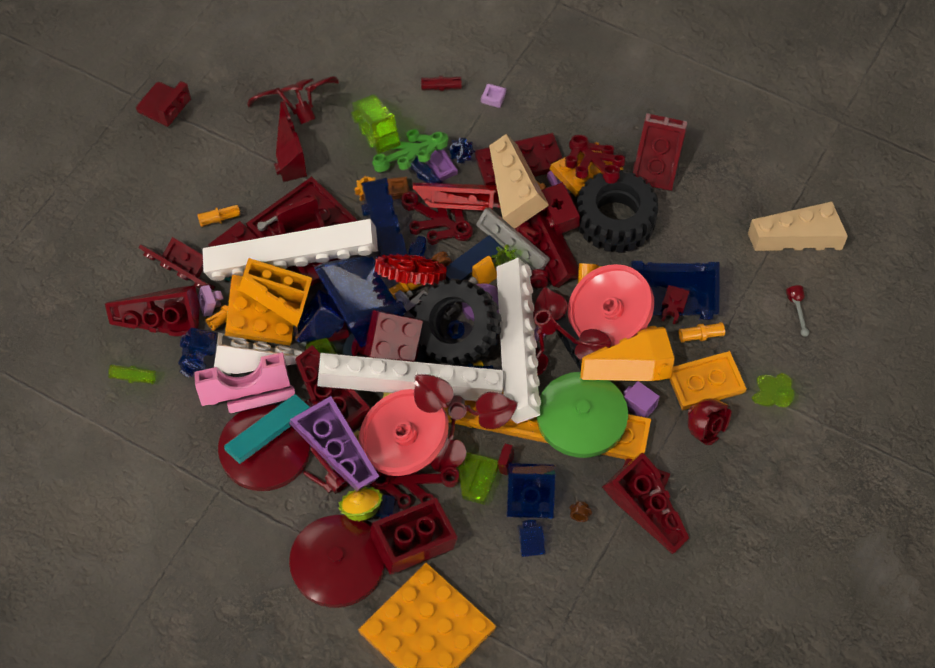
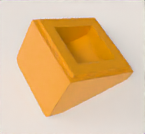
[472,256,497,284]

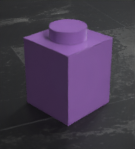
[623,381,660,418]

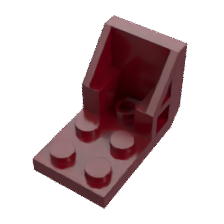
[633,113,688,191]

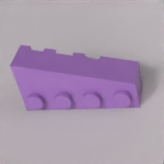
[289,396,379,491]

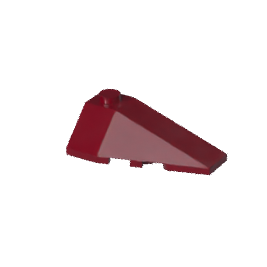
[274,101,307,182]
[104,285,200,337]
[295,345,370,432]
[602,452,689,554]

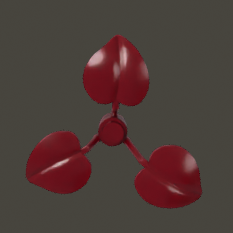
[247,76,339,124]
[533,287,612,376]
[414,374,517,472]

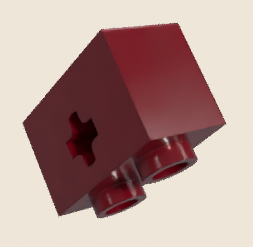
[541,182,580,235]

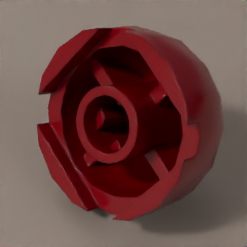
[688,398,732,445]

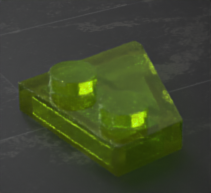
[458,452,499,505]

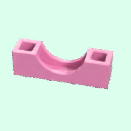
[195,352,290,406]

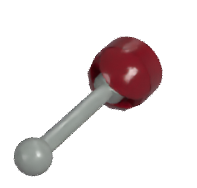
[786,285,809,337]

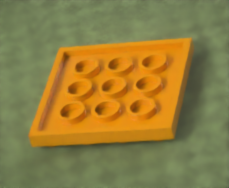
[358,563,496,668]

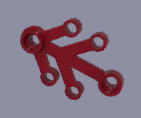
[565,135,625,184]
[401,192,473,245]
[370,463,459,510]

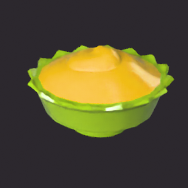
[338,487,383,521]

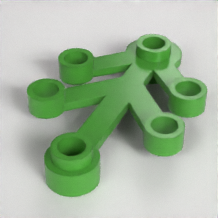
[372,129,449,172]

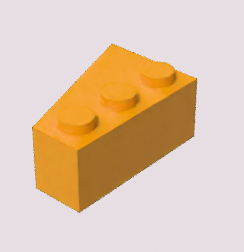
[239,258,312,327]

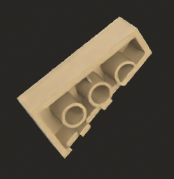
[489,134,549,229]
[748,202,848,251]

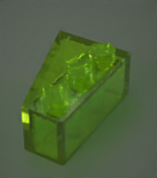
[351,94,400,154]

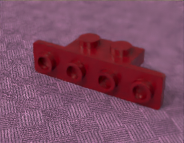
[138,237,215,290]

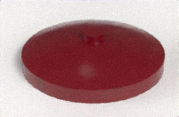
[218,405,310,491]
[289,515,385,608]

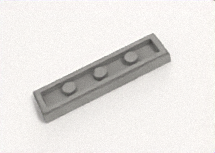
[476,207,550,271]

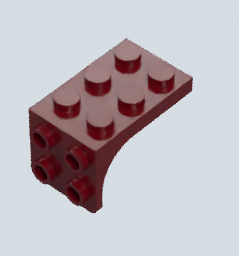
[276,196,347,286]

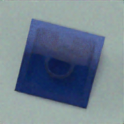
[294,290,344,343]
[507,463,556,519]

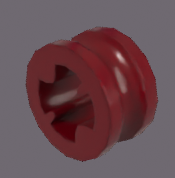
[530,269,548,288]

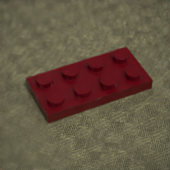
[474,133,563,185]

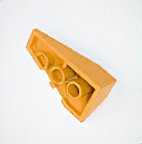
[580,327,674,381]

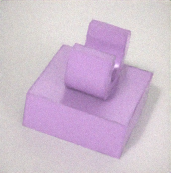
[198,285,223,317]

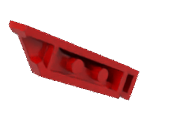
[412,183,501,210]

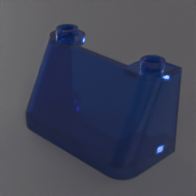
[314,255,407,348]
[628,261,720,320]

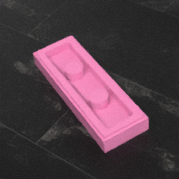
[227,386,295,413]

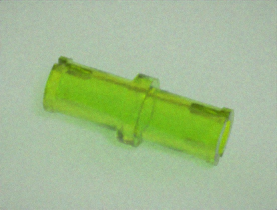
[108,364,156,385]

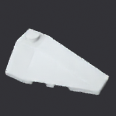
[214,332,304,375]

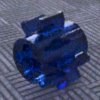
[448,137,475,163]
[178,350,206,378]

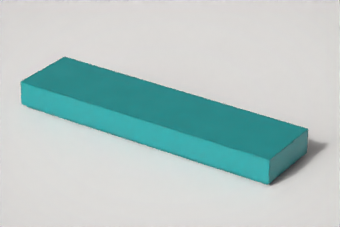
[224,394,310,464]

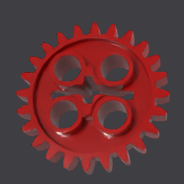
[375,254,447,285]

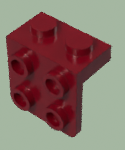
[136,81,191,127]

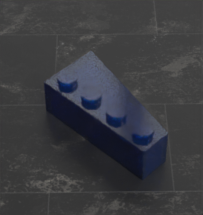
[361,178,408,259]

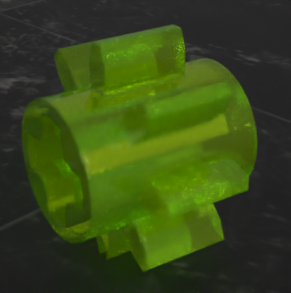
[491,244,518,266]

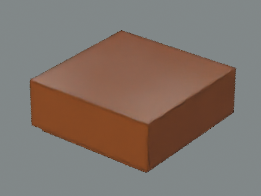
[386,177,409,200]

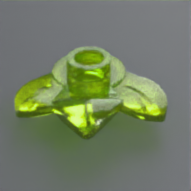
[751,373,794,407]

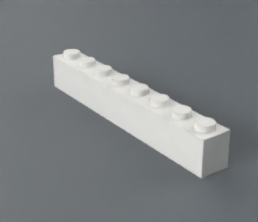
[203,219,378,281]
[496,258,541,424]
[317,353,503,401]

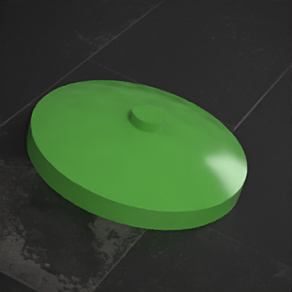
[537,372,628,458]

